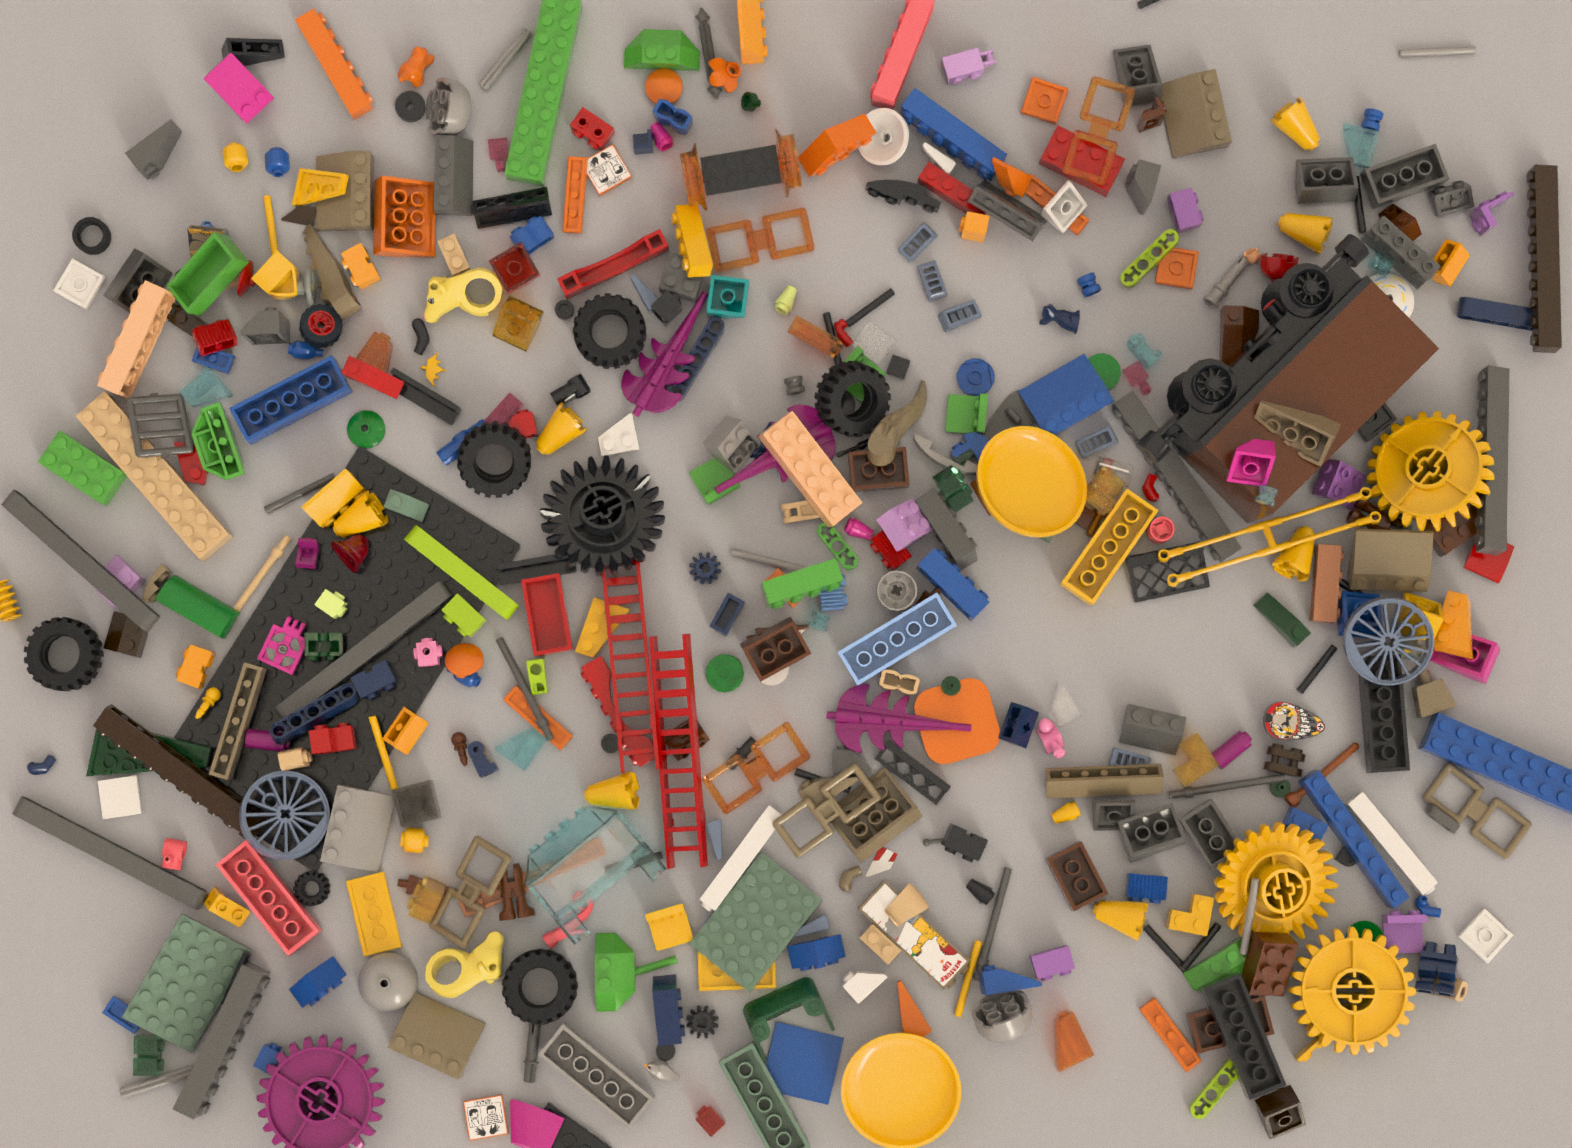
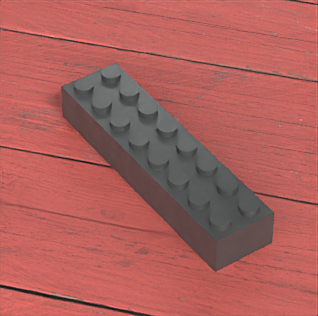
[173,962,271,1119]

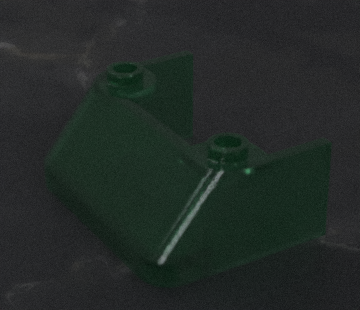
[743,977,835,1062]

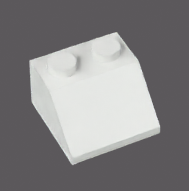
[842,971,888,1004]

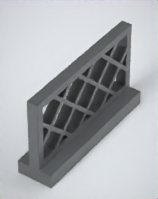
[968,180,1047,242]

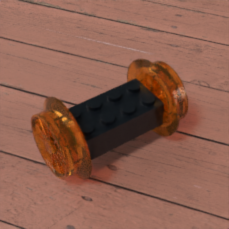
[680,129,802,211]

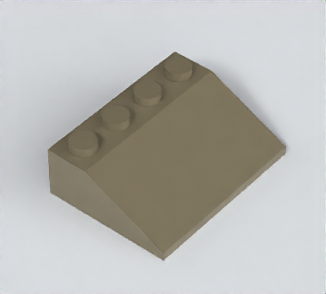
[1161,69,1232,158]
[316,151,374,231]
[1347,529,1434,592]
[830,767,923,863]
[387,992,486,1080]

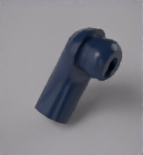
[27,754,57,775]

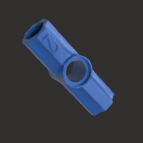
[436,419,485,466]

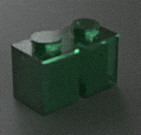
[932,465,974,513]
[133,1034,165,1076]

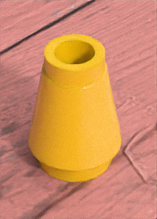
[1051,801,1081,824]

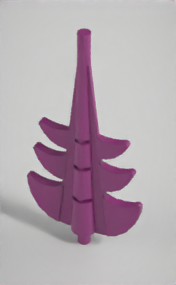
[621,291,709,417]
[714,405,836,494]
[826,684,971,753]

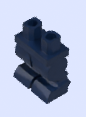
[1415,941,1458,998]

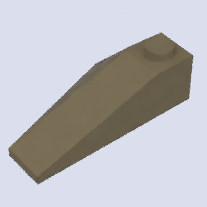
[1254,400,1341,467]

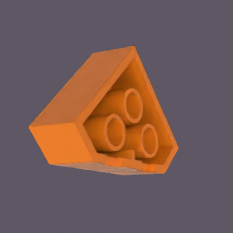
[798,114,877,177]

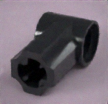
[550,374,591,406]

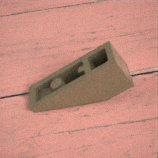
[798,774,859,812]

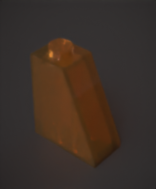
[788,315,843,358]
[356,331,393,374]
[1054,1010,1094,1072]

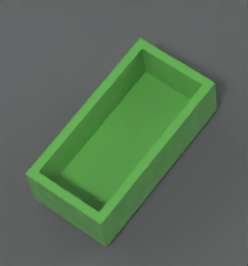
[166,232,249,316]
[38,430,127,506]
[760,558,843,610]

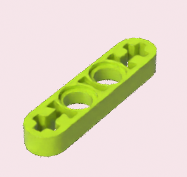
[1120,229,1179,288]
[1189,1058,1237,1119]

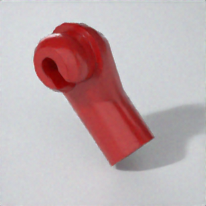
[834,319,853,347]
[1142,473,1159,502]

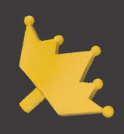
[421,352,446,387]

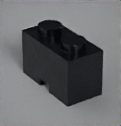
[651,290,682,326]
[941,823,988,863]

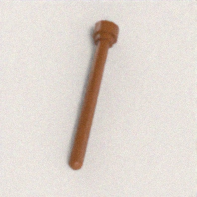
[1284,742,1359,808]

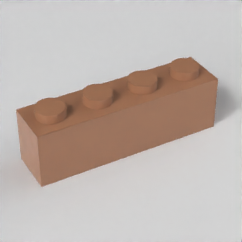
[1309,544,1344,624]

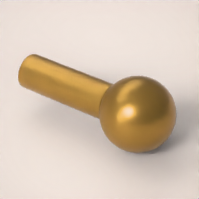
[1086,503,1109,537]

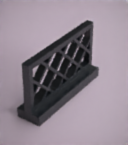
[1125,541,1210,603]

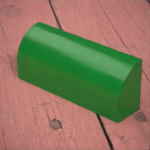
[155,575,241,639]

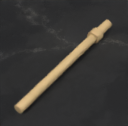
[233,535,291,611]

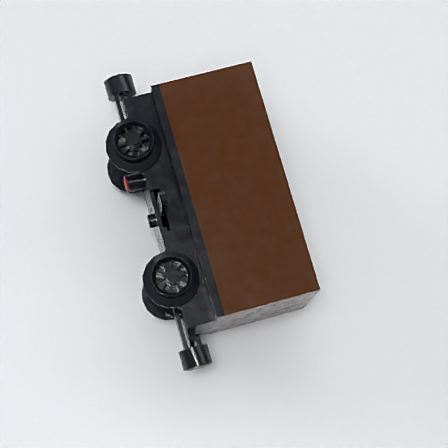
[1137,234,1439,523]

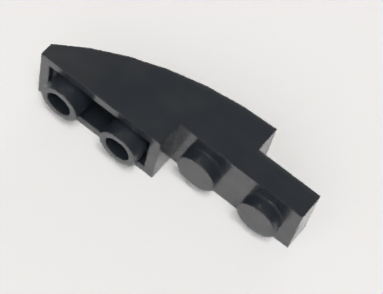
[865,180,941,213]

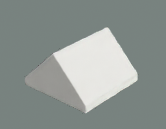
[1041,181,1087,233]

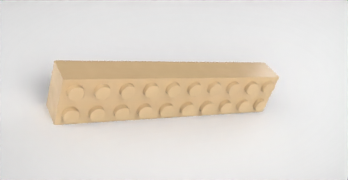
[76,391,233,561]

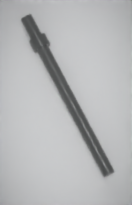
[496,637,554,741]
[1169,774,1286,799]
[974,867,1012,981]

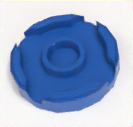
[957,358,994,396]

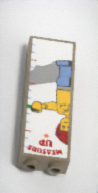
[858,880,970,990]

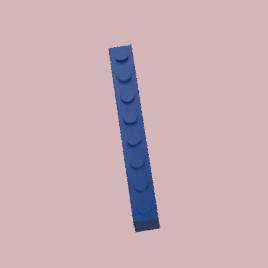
[1298,770,1410,909]

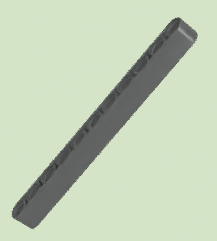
[1,489,160,632]
[274,580,453,719]
[12,796,208,910]

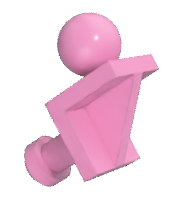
[1036,718,1065,758]

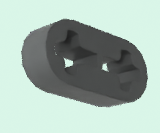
[1424,804,1460,834]

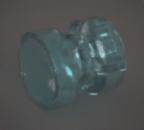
[1368,251,1395,277]

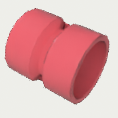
[1146,517,1175,544]

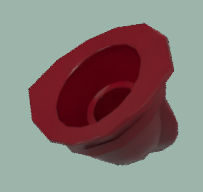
[331,535,369,573]

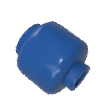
[265,147,290,177]

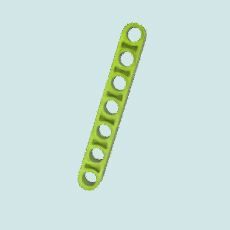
[404,525,519,621]

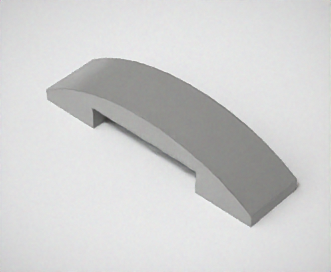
[913,434,977,475]

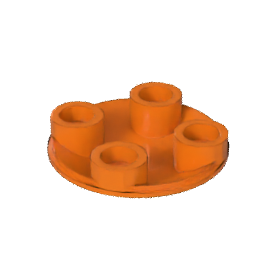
[645,68,683,104]
[445,643,484,678]

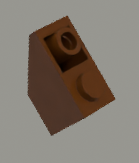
[1378,203,1422,241]

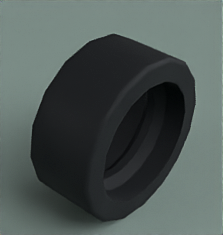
[72,217,111,255]

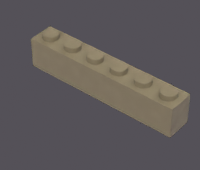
[209,662,267,780]
[1044,764,1164,798]

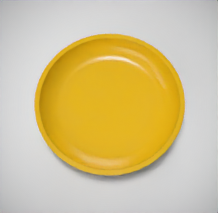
[976,426,1087,538]
[841,1032,961,1148]

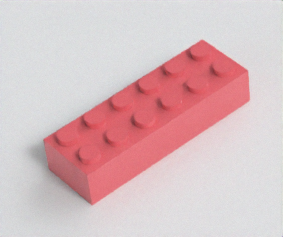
[870,0,935,110]
[216,840,322,956]

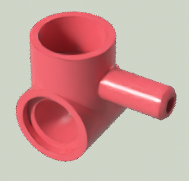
[161,838,187,870]

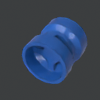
[1360,108,1384,133]
[1077,272,1102,298]

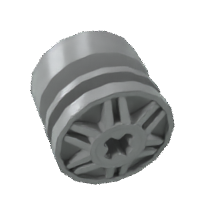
[876,570,917,611]

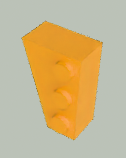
[1434,591,1473,659]

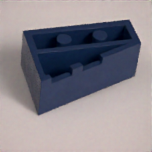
[652,974,685,1046]

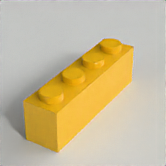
[671,204,713,278]

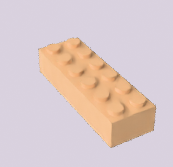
[97,280,176,398]
[758,411,862,527]

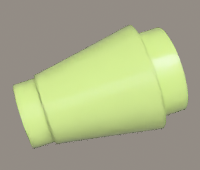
[774,285,797,315]

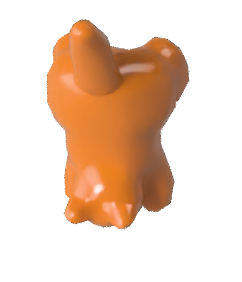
[397,46,434,87]

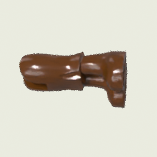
[1346,492,1404,530]
[499,863,536,921]

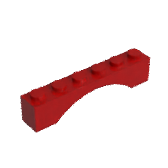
[557,229,669,300]
[580,656,654,768]

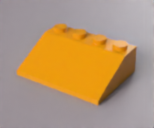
[737,0,767,65]

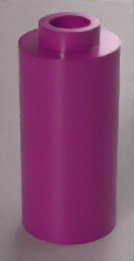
[245,728,291,752]
[1209,731,1252,770]

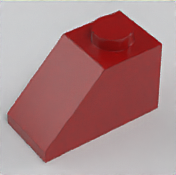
[508,409,539,439]

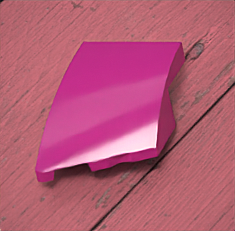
[510,1099,565,1148]

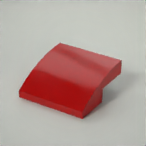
[1463,539,1515,583]

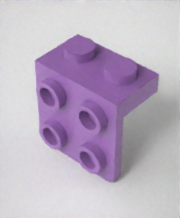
[1469,191,1514,236]
[1312,459,1365,509]
[1382,910,1427,954]

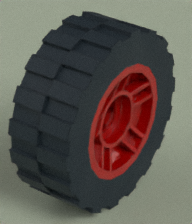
[299,304,343,348]

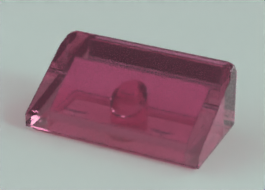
[484,392,524,425]

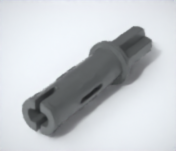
[523,1023,541,1083]

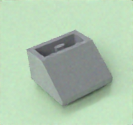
[703,415,759,473]

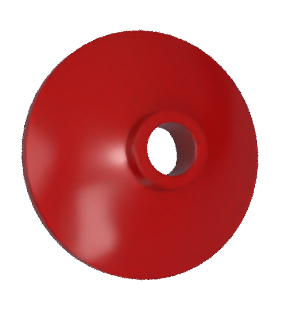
[237,260,256,297]

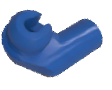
[1415,895,1441,918]

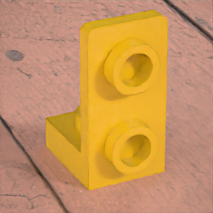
[203,887,250,927]
[1294,1022,1323,1062]

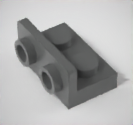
[1429,180,1474,217]

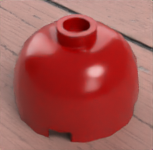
[1260,253,1299,282]

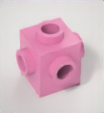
[414,638,442,667]

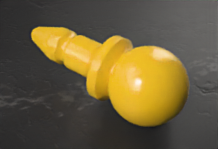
[195,687,221,719]

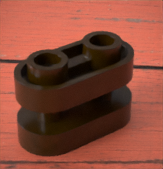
[1263,743,1306,778]

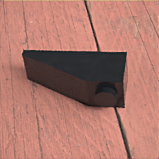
[221,38,285,66]

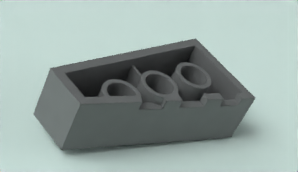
[915,488,978,571]

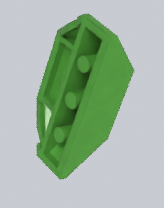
[624,29,700,71]
[191,402,245,480]
[595,933,635,1012]
[1183,936,1251,992]

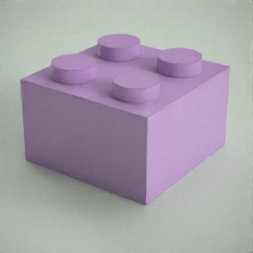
[876,498,933,552]

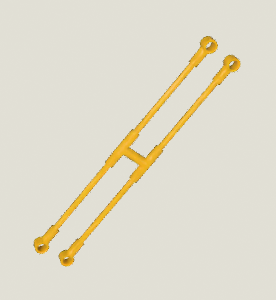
[1158,487,1381,587]

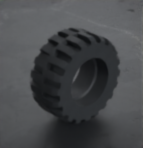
[573,293,647,369]
[814,361,891,437]
[457,421,531,498]
[24,617,104,692]
[502,948,578,1025]

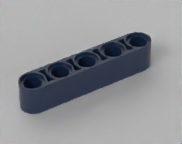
[1457,297,1532,331]
[668,317,725,402]
[269,683,358,745]

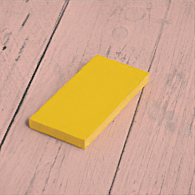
[346,871,402,957]
[697,951,776,991]

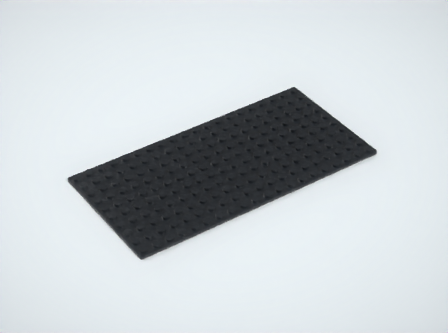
[155,447,520,871]

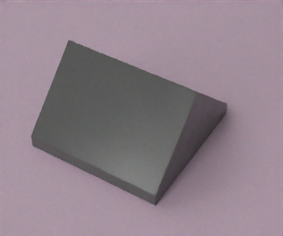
[1093,800,1135,831]

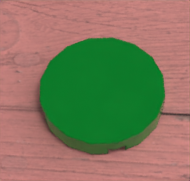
[1088,353,1121,390]
[706,654,744,693]

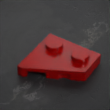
[174,441,208,485]

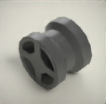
[784,376,805,395]

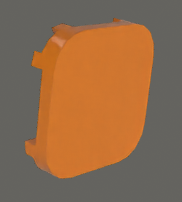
[914,678,1000,764]

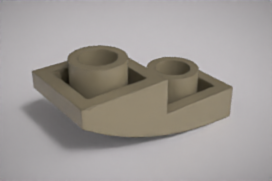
[142,564,171,603]

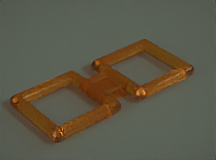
[1062,76,1135,185]
[707,207,815,271]
[702,722,810,814]

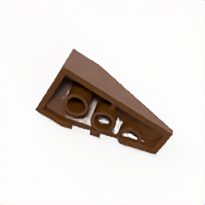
[1220,305,1259,366]

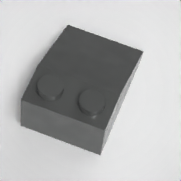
[1113,45,1162,106]
[125,119,182,180]

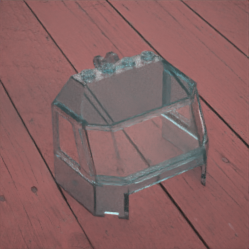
[524,805,667,945]

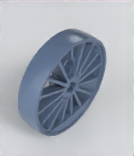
[1343,596,1434,685]
[239,771,330,860]

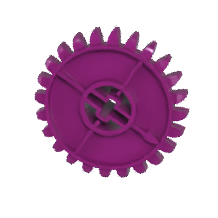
[257,1034,385,1148]

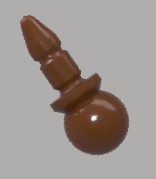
[451,732,468,766]

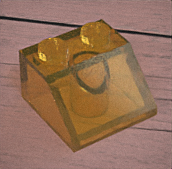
[492,296,544,352]

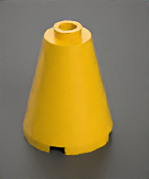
[1270,97,1320,151]
[1278,213,1333,254]
[536,403,588,455]
[333,490,389,538]
[1272,526,1315,581]
[584,771,640,810]
[1093,900,1148,941]

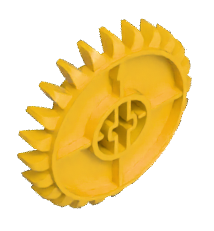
[1367,411,1495,531]
[1214,822,1338,939]
[1288,926,1416,1055]

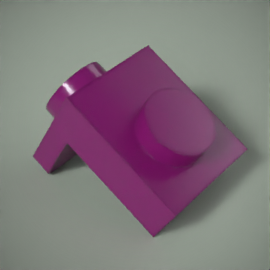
[295,537,319,569]

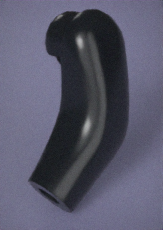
[412,318,430,355]

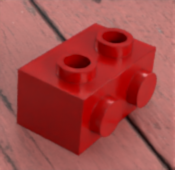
[570,107,615,151]

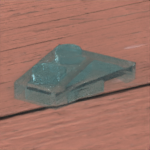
[1343,123,1380,168]
[179,367,233,407]
[494,728,547,771]

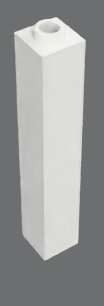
[1344,792,1438,895]
[699,806,782,911]

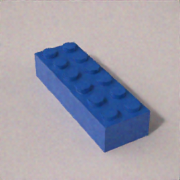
[900,88,1007,181]
[229,355,353,445]

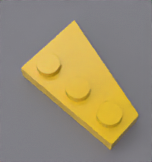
[291,168,349,207]
[575,597,630,658]

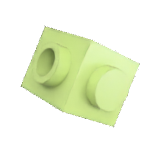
[314,589,348,619]

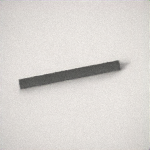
[264,473,335,514]

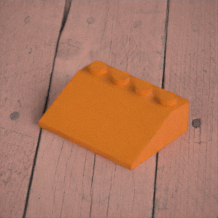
[373,176,436,257]

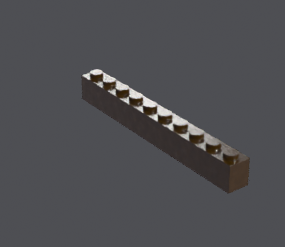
[1527,164,1562,353]
[93,704,269,839]

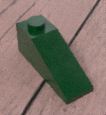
[1253,592,1311,647]

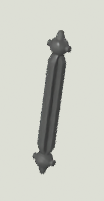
[695,8,722,99]

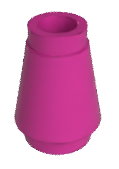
[650,122,673,151]
[844,518,874,540]

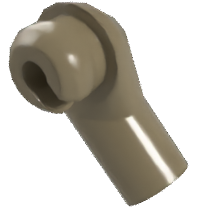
[839,865,862,892]

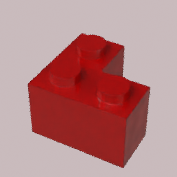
[309,722,357,755]

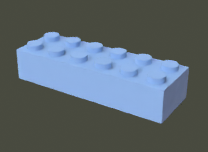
[838,593,957,685]

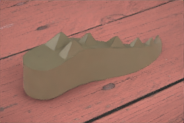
[303,224,362,319]
[867,380,927,466]

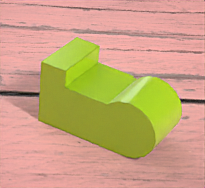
[526,657,548,695]

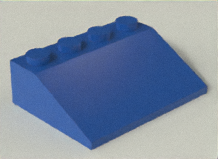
[1018,354,1114,436]

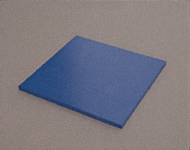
[766,1021,844,1105]

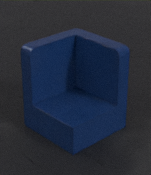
[633,129,654,155]

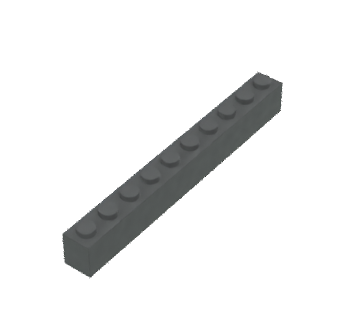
[1474,365,1510,556]
[1112,390,1242,562]

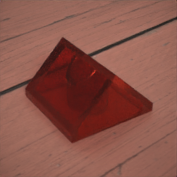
[489,242,540,294]

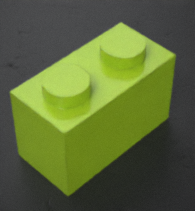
[442,593,487,638]

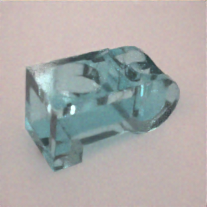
[1127,333,1163,369]

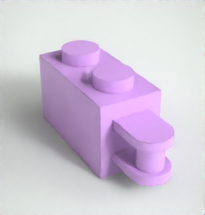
[941,48,997,85]

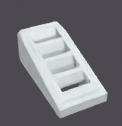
[922,143,956,175]

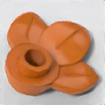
[708,58,741,93]

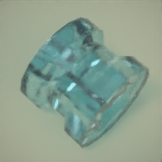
[1255,485,1279,507]
[808,611,830,631]

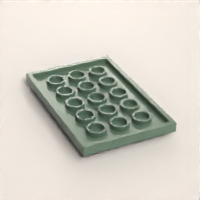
[689,852,823,993]
[122,913,251,1053]

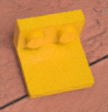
[645,903,693,951]

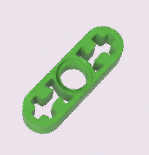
[817,523,858,570]

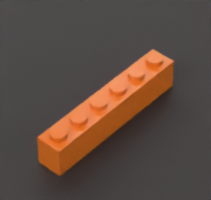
[295,9,374,120]

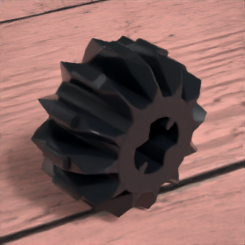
[686,1005,719,1039]

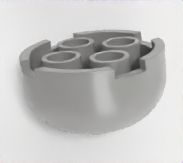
[426,77,471,135]
[358,952,418,1011]
[972,990,1033,1043]

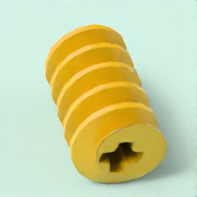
[0,580,22,622]

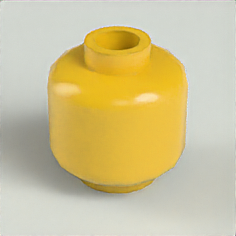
[222,142,249,172]
[400,827,429,853]

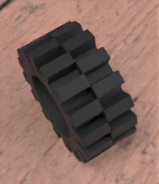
[293,871,331,906]

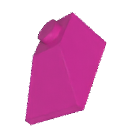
[1226,439,1276,487]

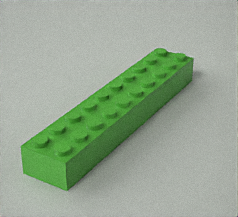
[504,0,583,187]

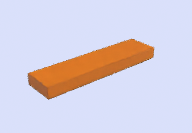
[562,156,588,234]
[1024,173,1090,236]
[503,685,573,751]
[1139,997,1202,1072]

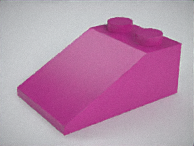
[203,52,274,124]
[1430,635,1500,684]

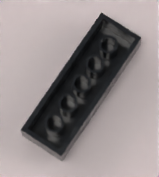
[1358,654,1410,773]
[1200,972,1286,1100]

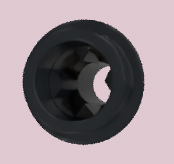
[966,878,995,905]

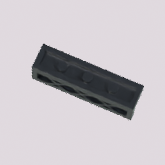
[473,187,552,229]
[391,367,462,425]
[497,554,577,586]
[875,740,951,805]

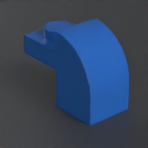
[950,432,989,463]

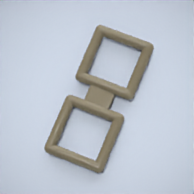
[1423,762,1532,859]
[772,763,881,858]
[429,836,512,948]

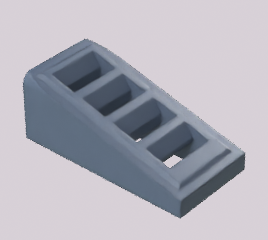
[897,222,938,263]
[917,260,947,302]
[630,274,658,314]
[938,299,982,332]
[1075,425,1119,459]
[1108,747,1151,766]
[706,819,722,860]
[793,914,829,938]

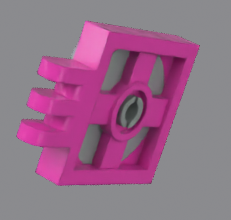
[257,616,306,675]

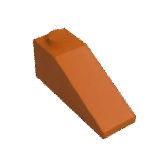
[992,157,1033,197]
[897,980,932,1037]

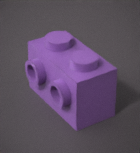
[1167,188,1204,233]
[1029,945,1075,981]

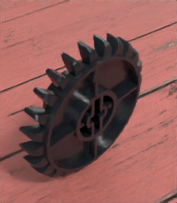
[540,455,665,576]

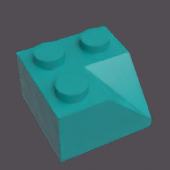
[706,275,749,319]

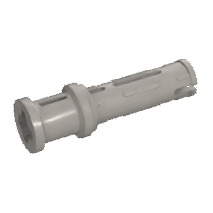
[1203,256,1249,309]

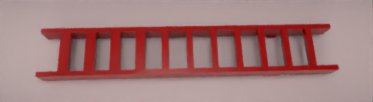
[602,559,660,773]
[649,634,708,869]

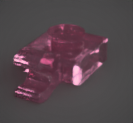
[488,137,509,172]
[1122,360,1151,396]

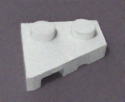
[598,413,639,457]

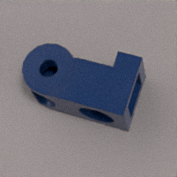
[468,741,499,778]

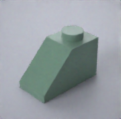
[384,489,429,523]

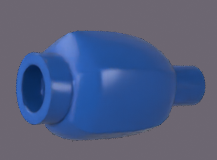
[288,341,324,359]
[447,669,481,687]

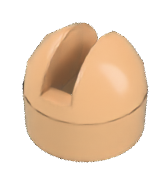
[1243,248,1260,264]

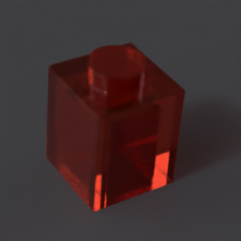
[695,1104,726,1137]

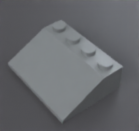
[320,784,396,872]

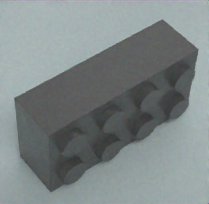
[1360,144,1449,209]

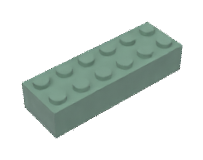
[719,1041,810,1148]

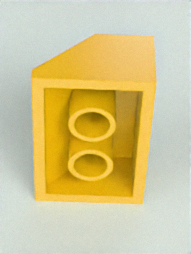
[302,468,367,528]

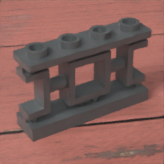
[1361,216,1441,290]

